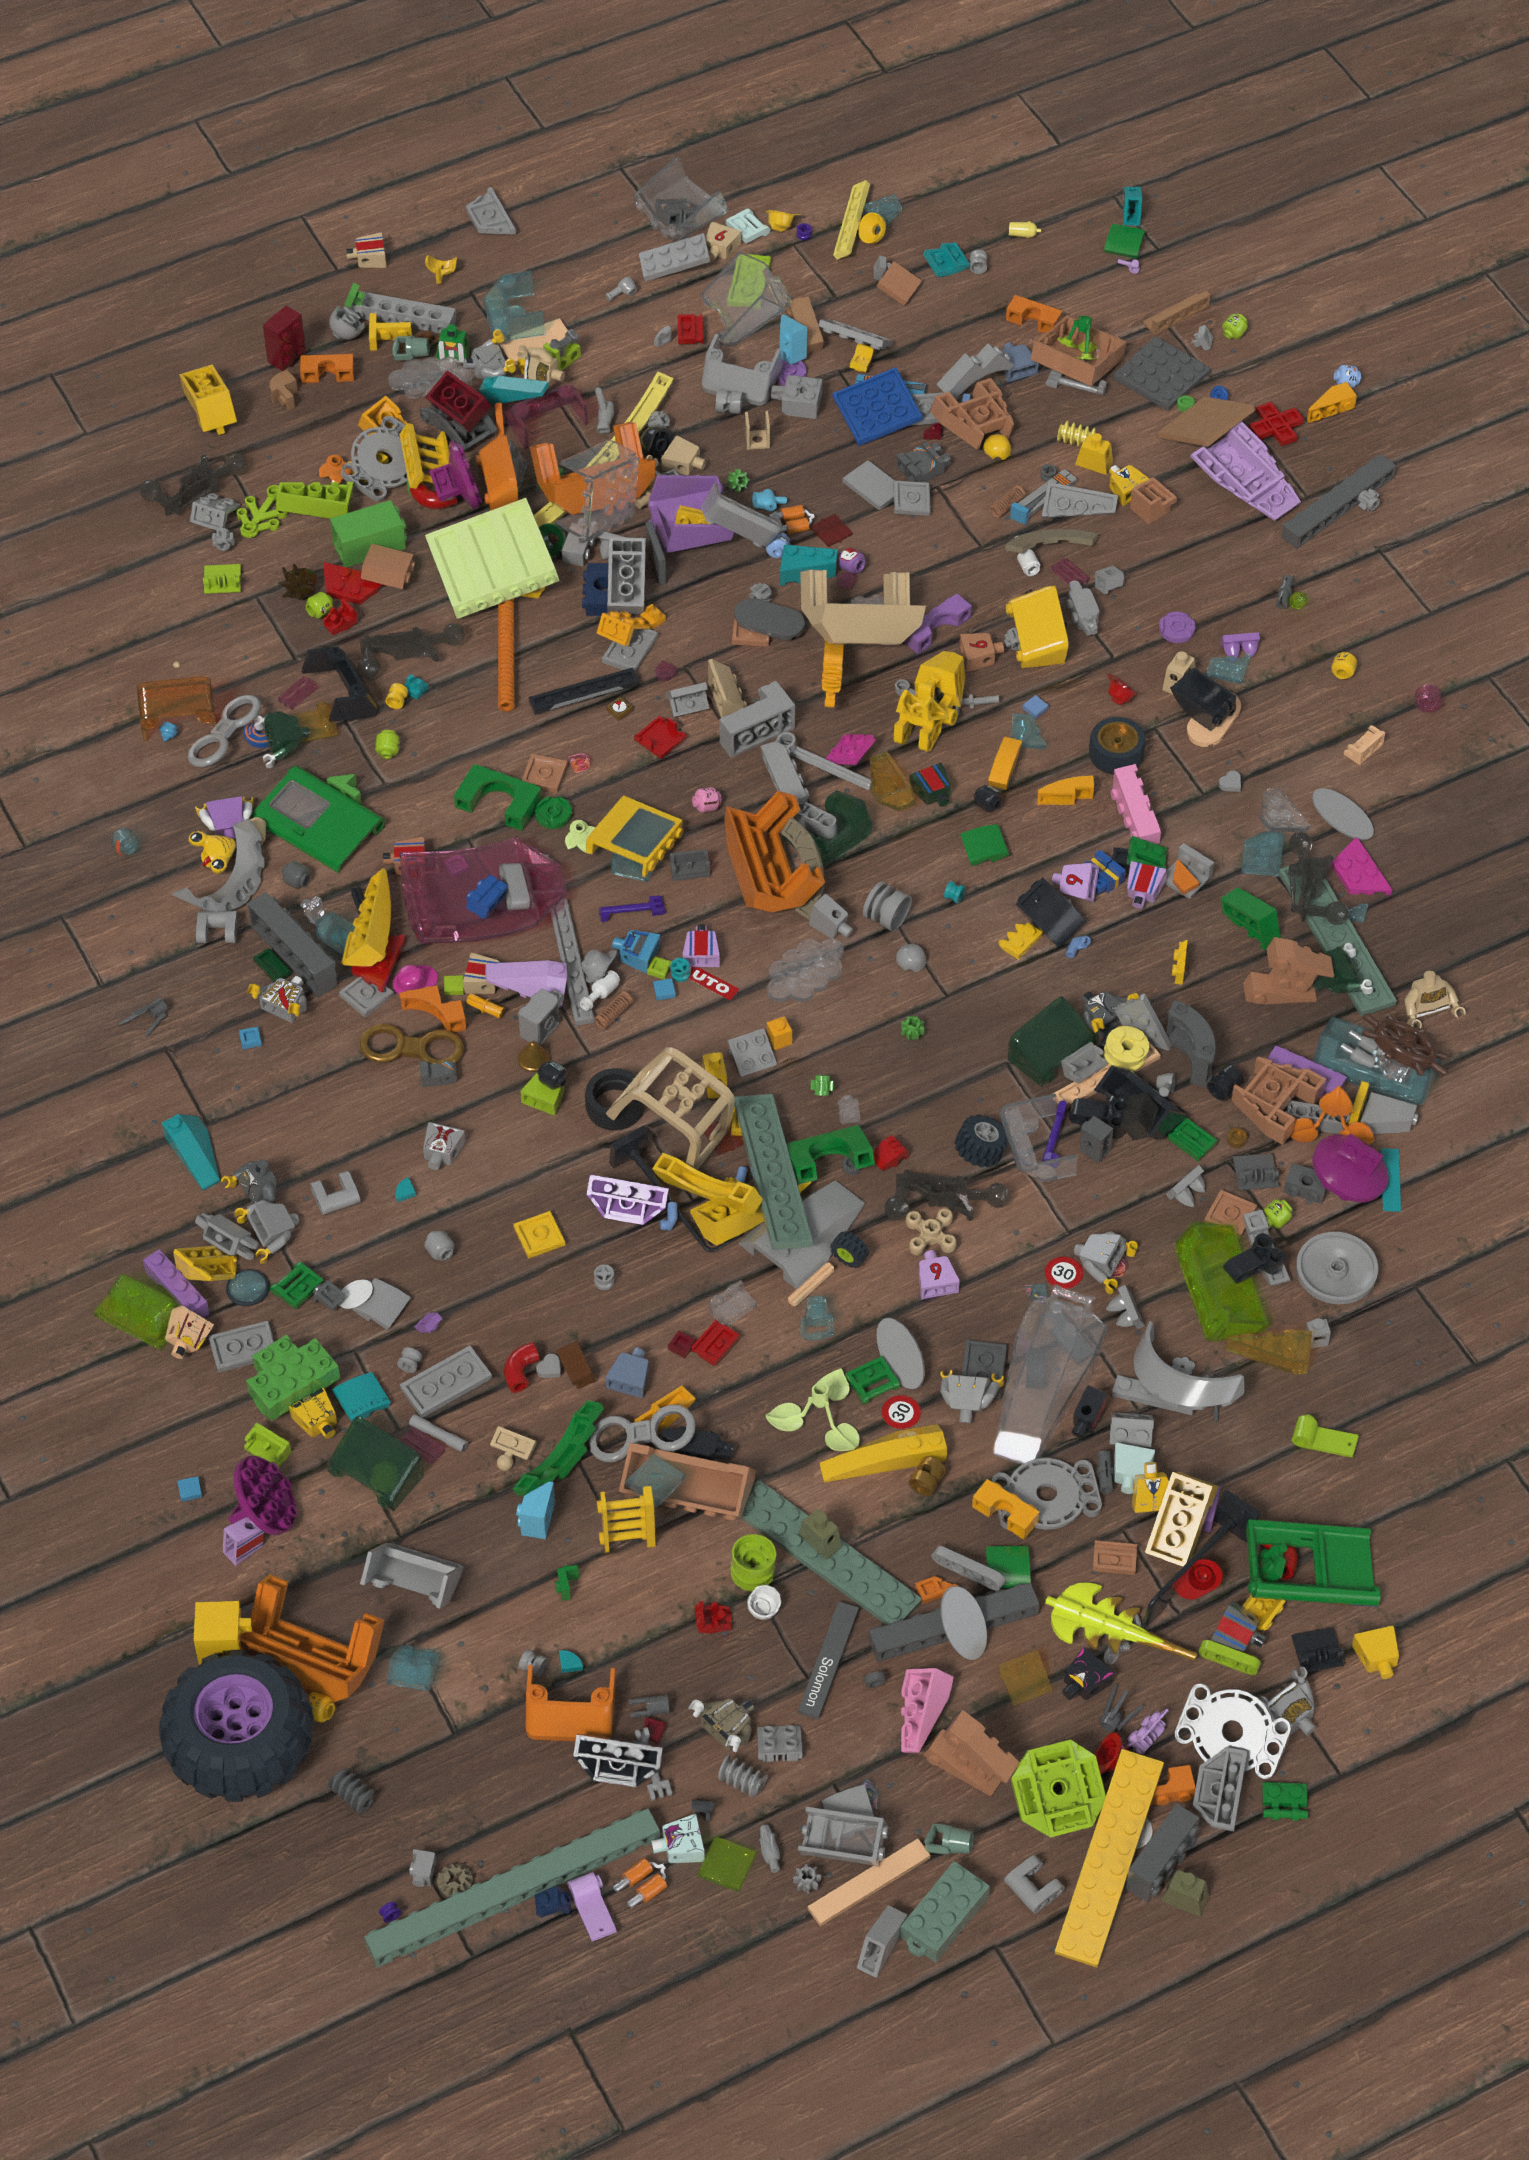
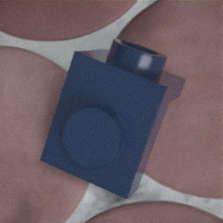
[534,1886,571,1918]

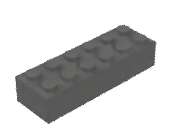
[247,892,337,998]

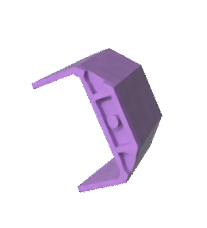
[648,475,734,552]

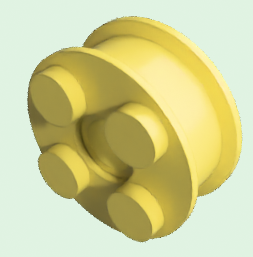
[1104,1026,1149,1070]

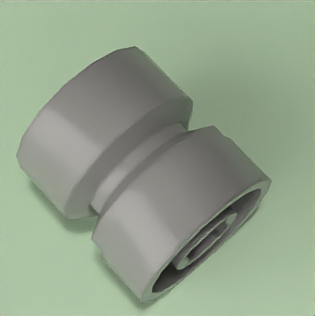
[715,389,743,414]

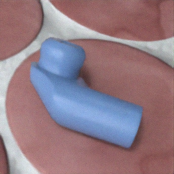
[1066,935,1091,958]
[660,1202,678,1231]

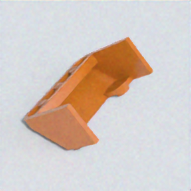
[476,435,518,511]
[525,1665,616,1741]

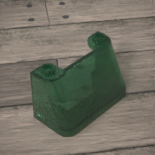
[781,790,873,868]
[1008,996,1096,1087]
[327,1416,424,1512]

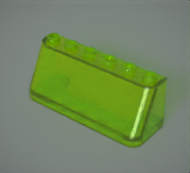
[1175,1222,1269,1342]

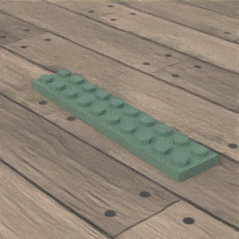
[1278,858,1397,1016]
[734,1094,813,1250]
[741,1480,922,1625]

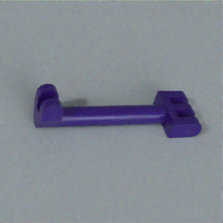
[599,895,666,922]
[1042,1100,1067,1166]

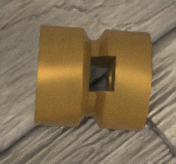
[908,1456,946,1497]

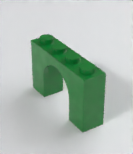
[454,764,542,831]
[786,1125,875,1185]

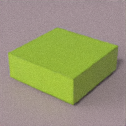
[647,956,672,980]
[444,975,464,996]

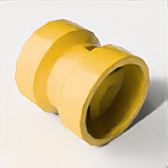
[385,683,408,709]

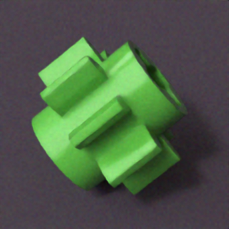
[726,469,749,492]
[901,1016,925,1040]
[810,1075,834,1096]

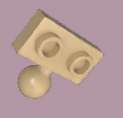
[490,1426,537,1471]

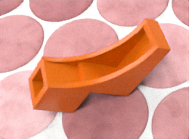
[399,986,466,1032]

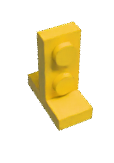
[369,313,412,351]

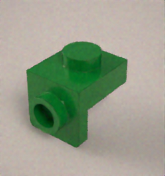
[555,1565,579,1601]

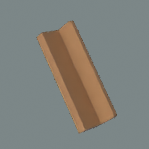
[1143,291,1211,335]

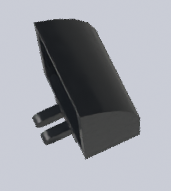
[1170,668,1236,731]
[1016,877,1086,948]

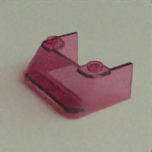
[505,385,588,449]

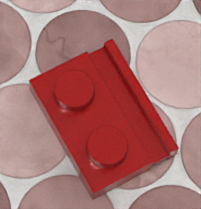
[677,314,703,344]
[691,1319,740,1366]

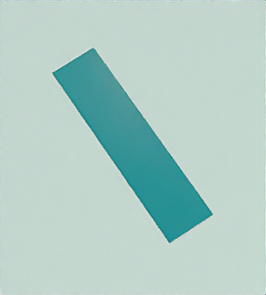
[1381,1148,1401,1212]

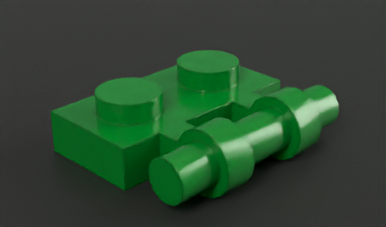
[1258,1544,1287,1582]
[1262,1782,1308,1821]

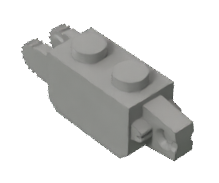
[1066,580,1100,636]
[195,1213,258,1260]

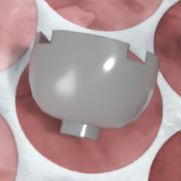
[329,306,365,340]

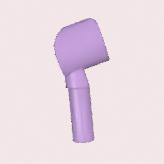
[1118,259,1140,274]

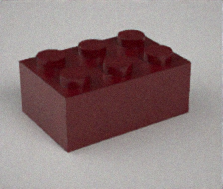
[263,305,306,371]
[425,370,491,433]

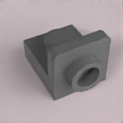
[312,1280,346,1312]

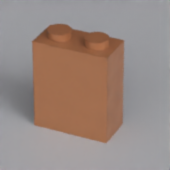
[361,544,415,589]

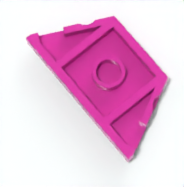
[1331,838,1392,895]

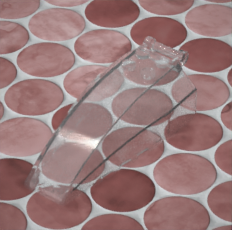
[993,1284,1108,1464]

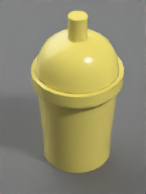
[1009,221,1041,239]

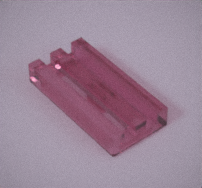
[1051,557,1089,587]
[278,676,317,710]
[399,1427,445,1465]

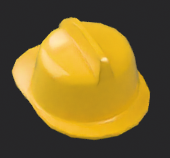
[765,210,802,232]

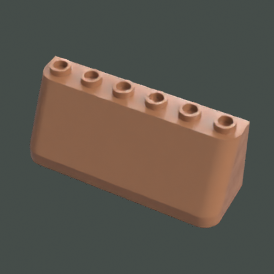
[619,1443,757,1521]

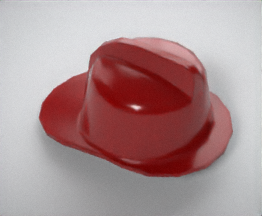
[1107,673,1138,705]
[1174,1559,1223,1599]
[1093,1732,1129,1775]

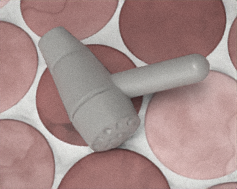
[595,387,614,434]

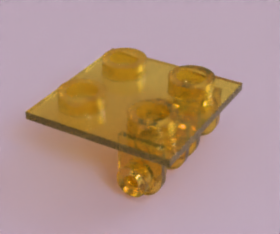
[295,701,338,742]
[998,1650,1053,1706]

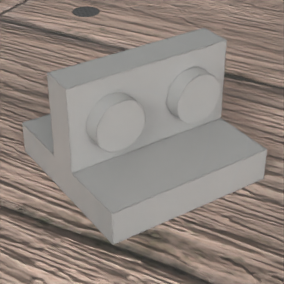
[665,682,709,717]
[1109,1412,1154,1447]

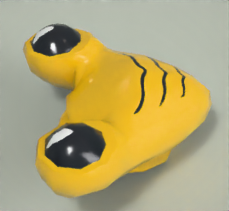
[189,831,236,874]

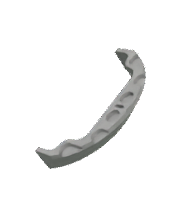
[172,819,264,912]
[1134,1321,1244,1410]

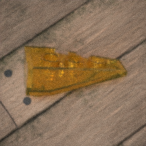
[870,751,917,811]
[1226,1330,1312,1375]

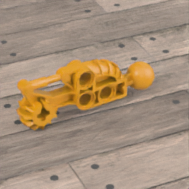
[821,638,844,708]

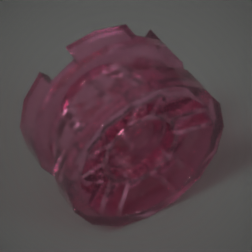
[1415,685,1442,713]

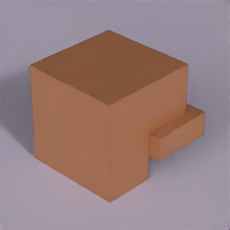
[1130,477,1177,524]

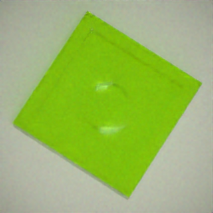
[698,1836,756,1893]

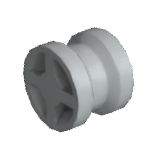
[594,1264,615,1290]
[397,1347,422,1373]

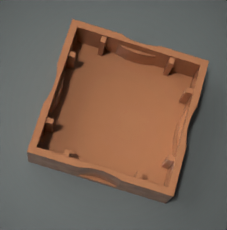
[1031,315,1127,386]

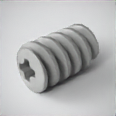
[718,1754,768,1798]

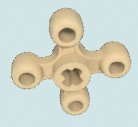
[906,1208,957,1256]

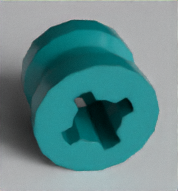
[944,881,966,904]
[670,958,690,982]

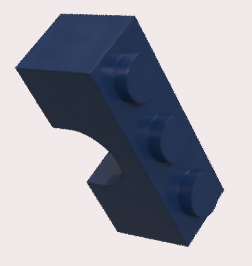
[582,563,609,616]

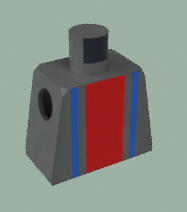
[1211,1600,1266,1651]

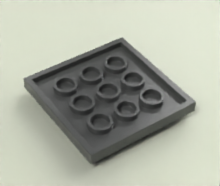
[1113,336,1211,411]

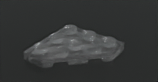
[1259,788,1311,832]

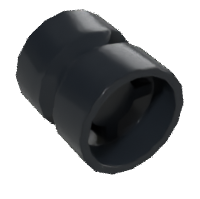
[1207,1064,1244,1101]

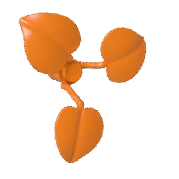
[1289,1085,1375,1145]

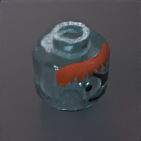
[111,828,139,856]

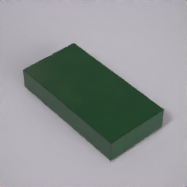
[253,948,292,982]

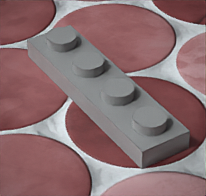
[1112,1375,1194,1415]

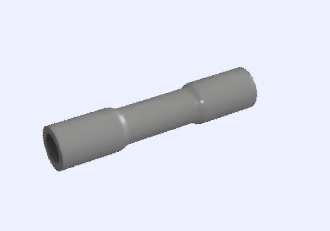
[409,1414,468,1453]

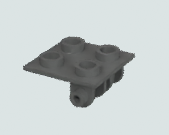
[1233,1153,1279,1190]

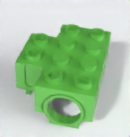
[246,1335,340,1421]

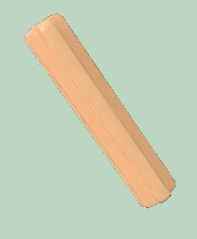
[788,1262,834,1307]

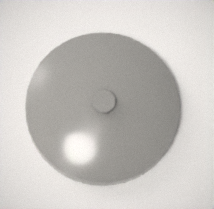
[1296,1232,1378,1304]

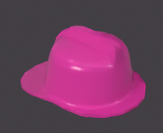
[393,965,438,994]

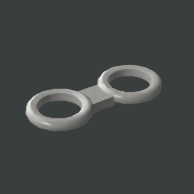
[188,695,261,767]
[588,1405,696,1462]

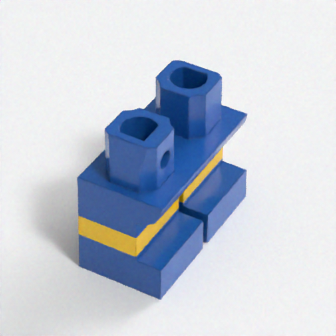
[1084,850,1126,894]

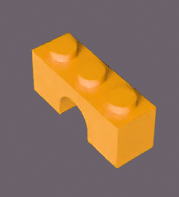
[972,1479,1039,1540]

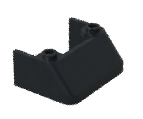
[301,647,379,722]
[1094,1065,1189,1140]

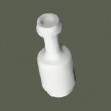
[1014,536,1040,576]
[580,970,620,1011]

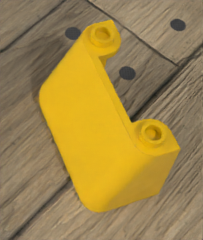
[1006,585,1068,668]

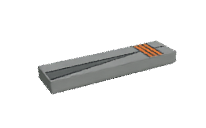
[1018,469,1077,518]

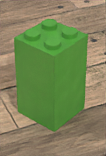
[330,500,407,567]

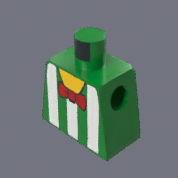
[436,324,472,363]

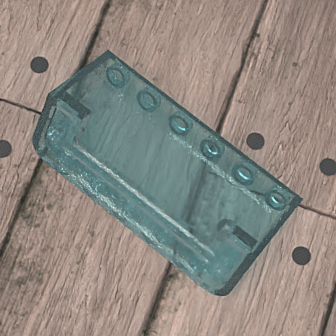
[1313,1017,1442,1105]

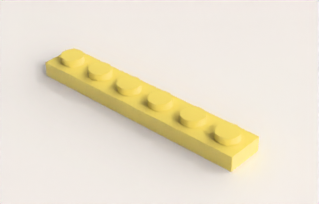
[833,180,870,260]

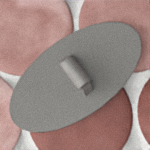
[1312,788,1374,840]
[877,1318,925,1389]
[941,1586,987,1660]

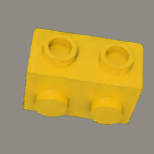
[675,505,710,524]
[1242,1595,1286,1631]

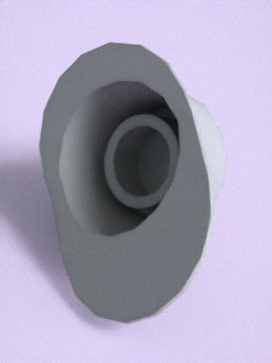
[581,950,617,983]

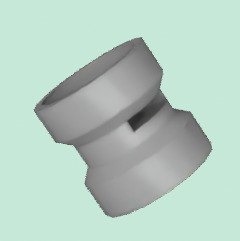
[970,250,987,274]
[518,1649,548,1678]

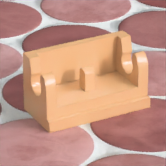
[1344,725,1385,765]

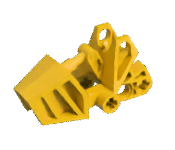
[894,651,965,752]

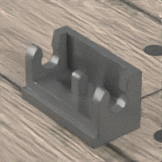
[670,849,710,881]

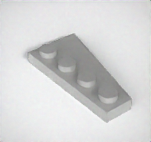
[1041,482,1118,518]

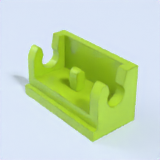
[244,1422,291,1468]

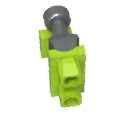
[543,329,581,371]

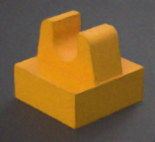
[640,604,666,630]

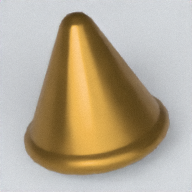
[517,1041,550,1072]

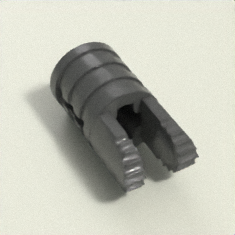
[629,1694,670,1719]

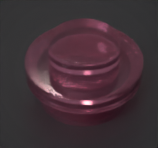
[837,571,855,588]

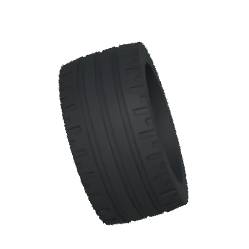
[585,1068,644,1131]

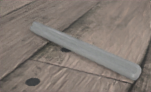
[776,739,874,790]

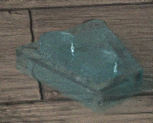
[864,194,902,233]
[1206,654,1251,684]
[1010,713,1046,749]

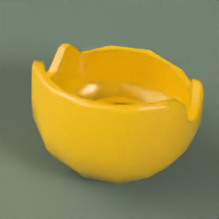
[983,434,1012,460]

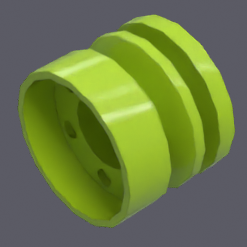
[730,1534,776,1591]

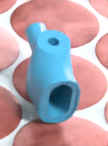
[752,489,787,511]

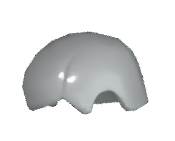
[896,944,927,972]

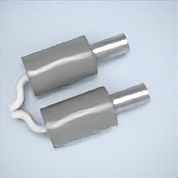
[1340,1029,1387,1071]

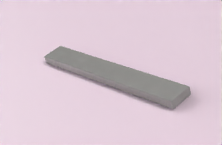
[548,898,594,1026]

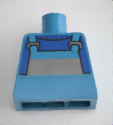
[612,930,661,973]

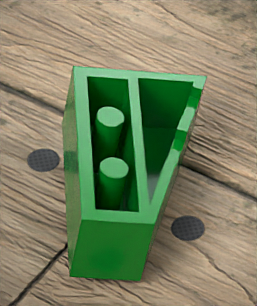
[1220,887,1281,950]

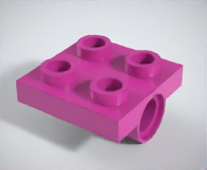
[826,734,876,765]

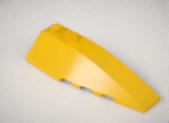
[342,868,391,966]
[690,1181,811,1246]
[820,1424,947,1482]

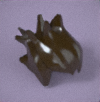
[278,564,317,600]

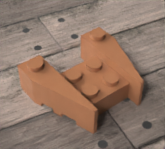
[930,378,1014,449]
[1243,937,1334,1004]
[1232,1057,1327,1145]
[923,1710,1020,1796]

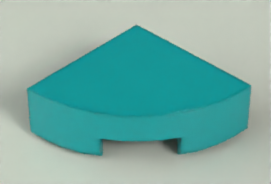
[395,1177,416,1203]
[559,1650,583,1673]

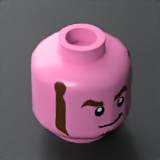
[692,787,721,813]

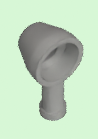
[605,276,637,301]
[1156,1073,1175,1096]

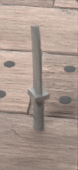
[937,694,999,708]

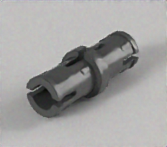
[1276,575,1294,609]
[1097,1450,1114,1493]

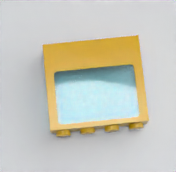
[586,795,684,877]

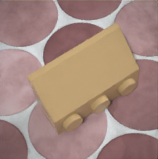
[708,659,747,718]

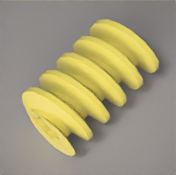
[1057,421,1096,447]

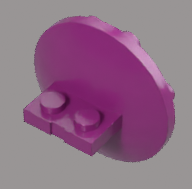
[429,440,482,510]
[1312,1133,1388,1202]
[228,1456,298,1535]

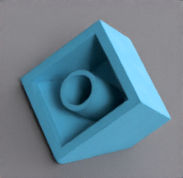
[780,314,807,365]
[516,1481,555,1539]

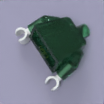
[254,711,310,768]
[1312,943,1373,994]

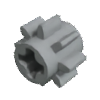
[648,411,670,428]
[1358,489,1380,512]
[212,528,234,551]
[749,583,772,602]
[1004,628,1020,650]
[793,1864,821,1894]

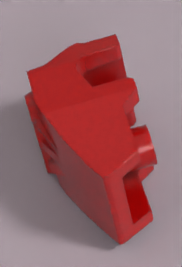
[323,598,358,635]
[873,1135,909,1171]
[695,1601,732,1634]

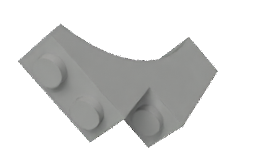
[937,343,1014,399]

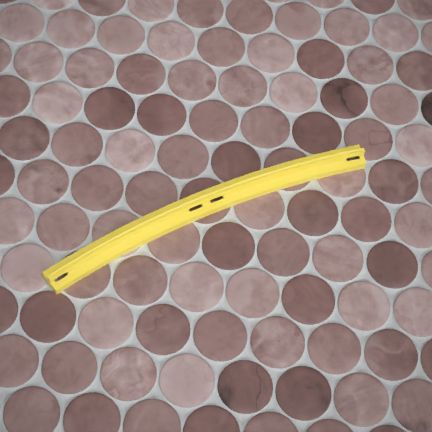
[533,372,674,528]

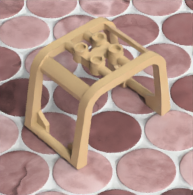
[606,1047,735,1170]

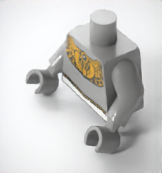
[1256,1667,1316,1736]

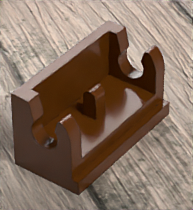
[556,1340,597,1389]

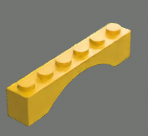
[652,1153,763,1216]

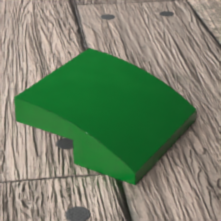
[1104,223,1145,259]
[960,824,1009,866]
[986,1546,1031,1588]

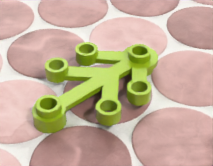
[236,485,288,538]

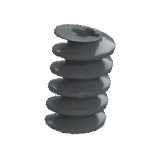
[327,1767,375,1815]

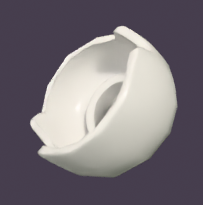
[747,1585,781,1620]

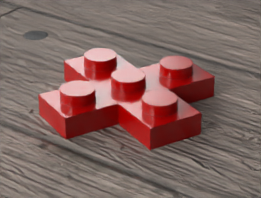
[1249,402,1304,446]

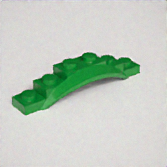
[512,1400,604,1496]

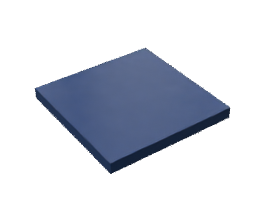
[832,367,923,446]

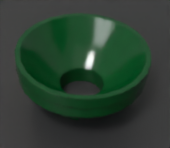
[539,523,567,556]

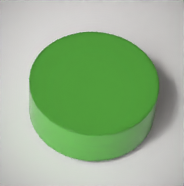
[1177,395,1195,412]

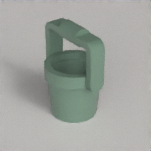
[392,336,430,361]
[925,1824,974,1855]

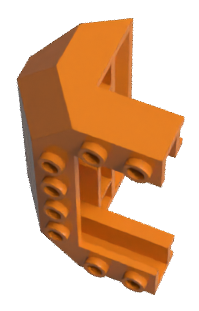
[530,422,655,515]
[724,791,825,912]
[240,1574,385,1702]

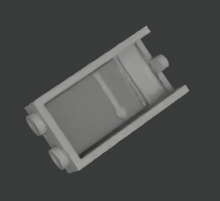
[798,1807,889,1867]

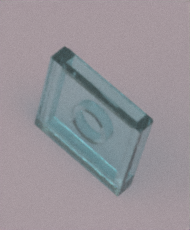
[625,1454,685,1506]

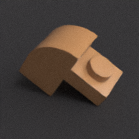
[270,369,297,411]

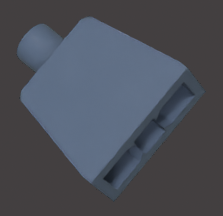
[1002,342,1039,382]
[605,1348,649,1399]

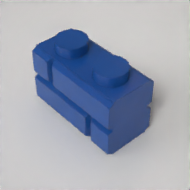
[466,875,508,919]

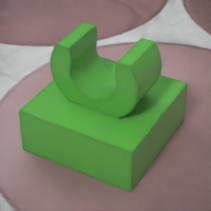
[344,283,365,308]

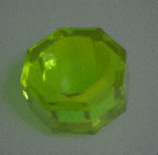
[1289,592,1308,609]

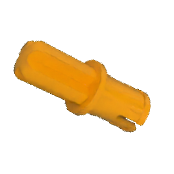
[466,994,505,1019]

